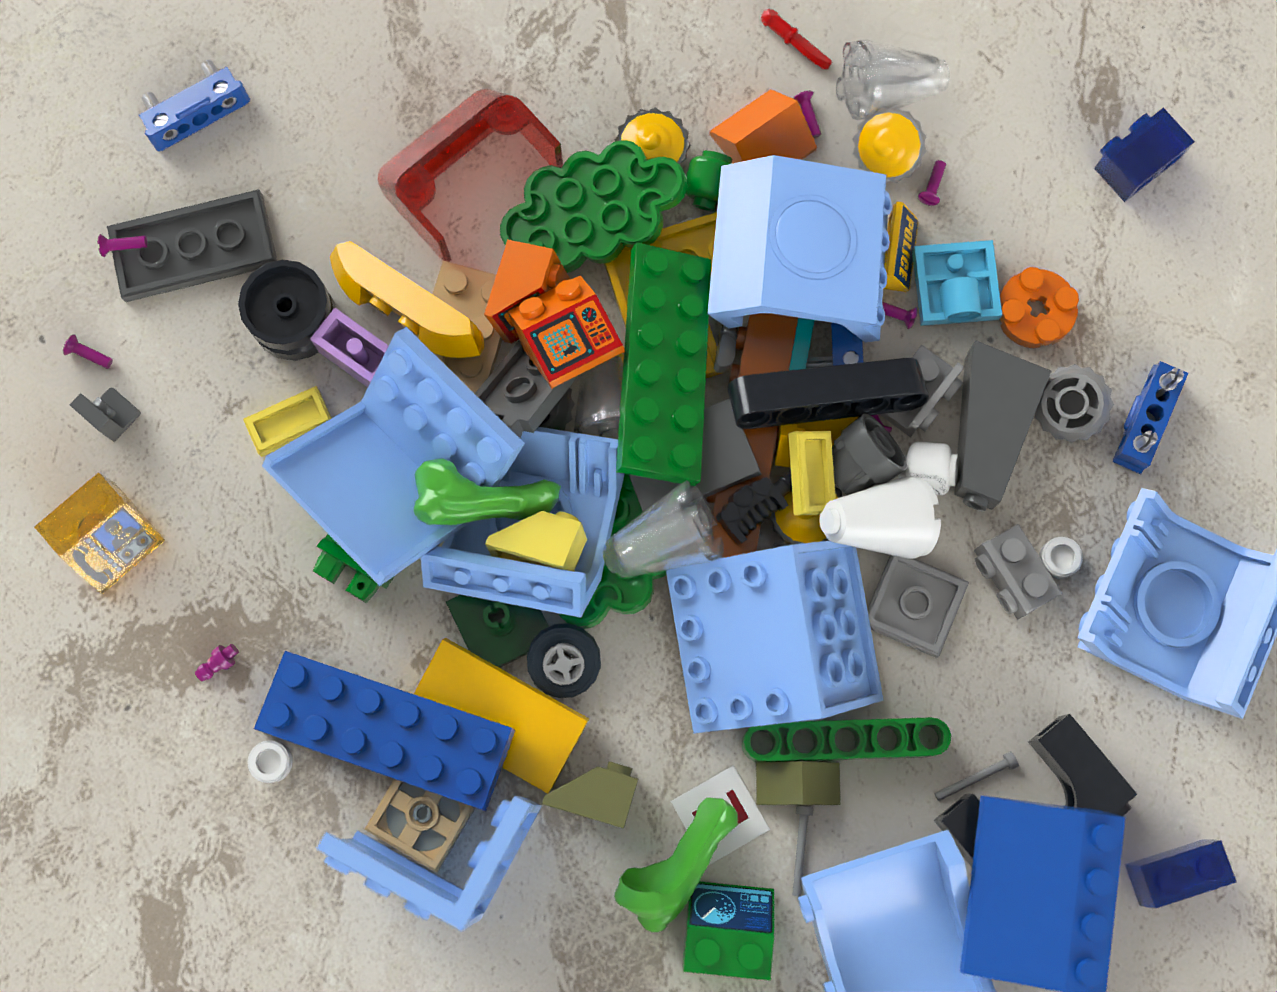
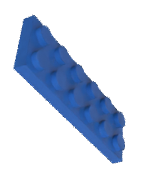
[254,651,515,811]

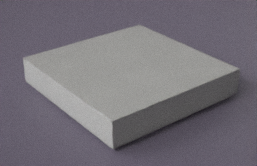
[867,555,969,658]

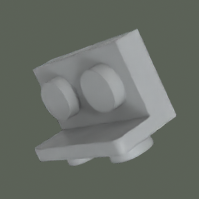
[880,345,964,437]
[974,524,1063,620]

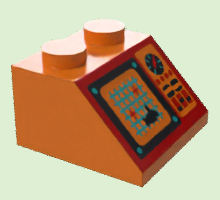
[484,239,570,344]
[508,275,625,388]

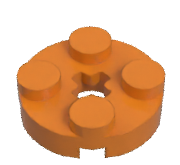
[1000,267,1079,348]

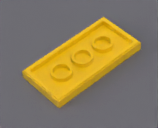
[414,638,589,794]

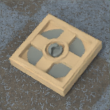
[364,779,475,873]

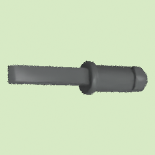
[713,324,737,373]

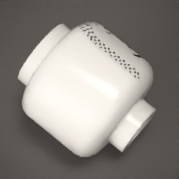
[898,442,959,495]

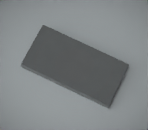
[107,189,277,302]

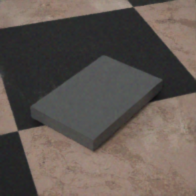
[629,398,762,522]

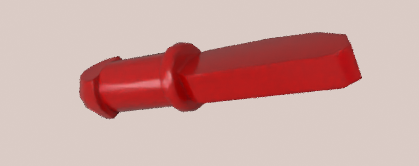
[761,9,832,70]

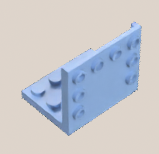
[262,327,525,586]
[666,541,884,734]
[316,796,542,931]

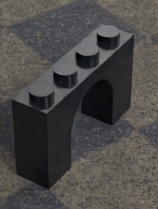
[934,714,1138,867]

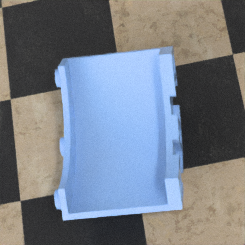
[798,830,996,992]

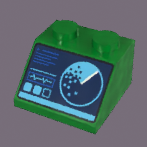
[682,881,774,981]

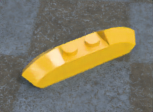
[330,241,485,358]

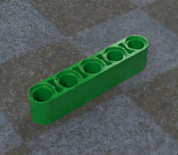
[741,717,951,762]

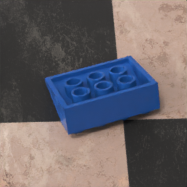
[960,795,1126,992]

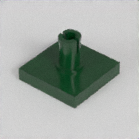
[446,594,549,668]

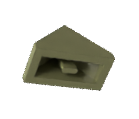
[756,761,841,805]

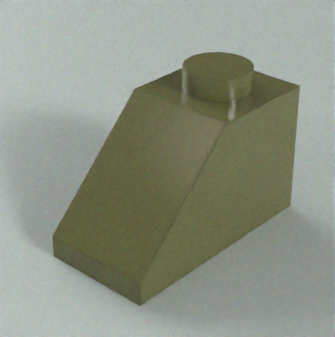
[542,761,638,829]

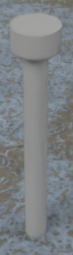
[935,751,1019,801]
[792,805,813,896]

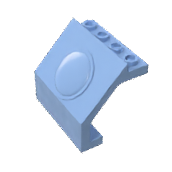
[708,155,892,343]
[421,427,624,617]
[1077,488,1277,719]

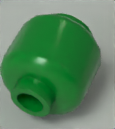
[686,150,733,212]

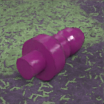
[195,643,239,682]

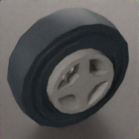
[527,623,601,698]

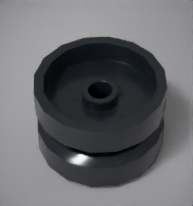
[238,260,336,361]

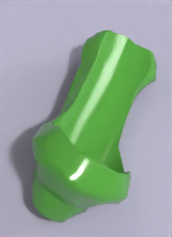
[414,458,561,525]
[614,798,738,932]

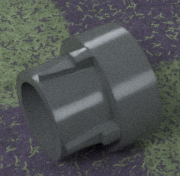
[832,413,907,495]

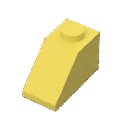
[485,511,587,571]

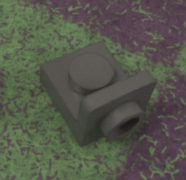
[69,387,141,442]

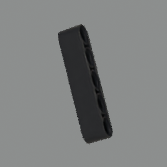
[727,358,929,429]

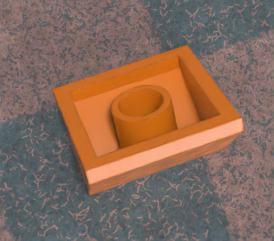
[709,89,817,164]

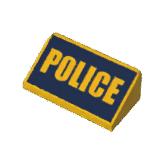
[883,201,918,292]

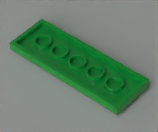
[616,242,712,486]

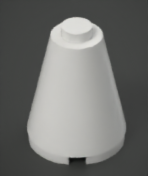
[820,477,941,559]

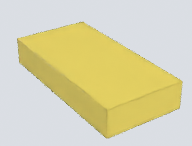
[243,386,332,457]
[788,431,836,516]

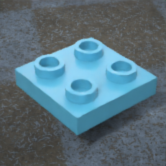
[912,240,1002,326]

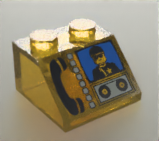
[34,472,165,594]

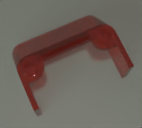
[378,89,563,262]

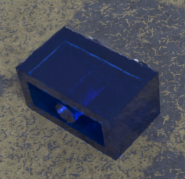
[1094,107,1195,202]
[1125,839,1237,909]

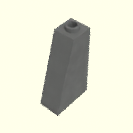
[954,341,1051,511]

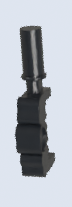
[716,470,792,545]

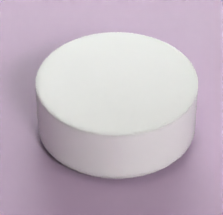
[1039,537,1083,579]
[248,740,293,783]

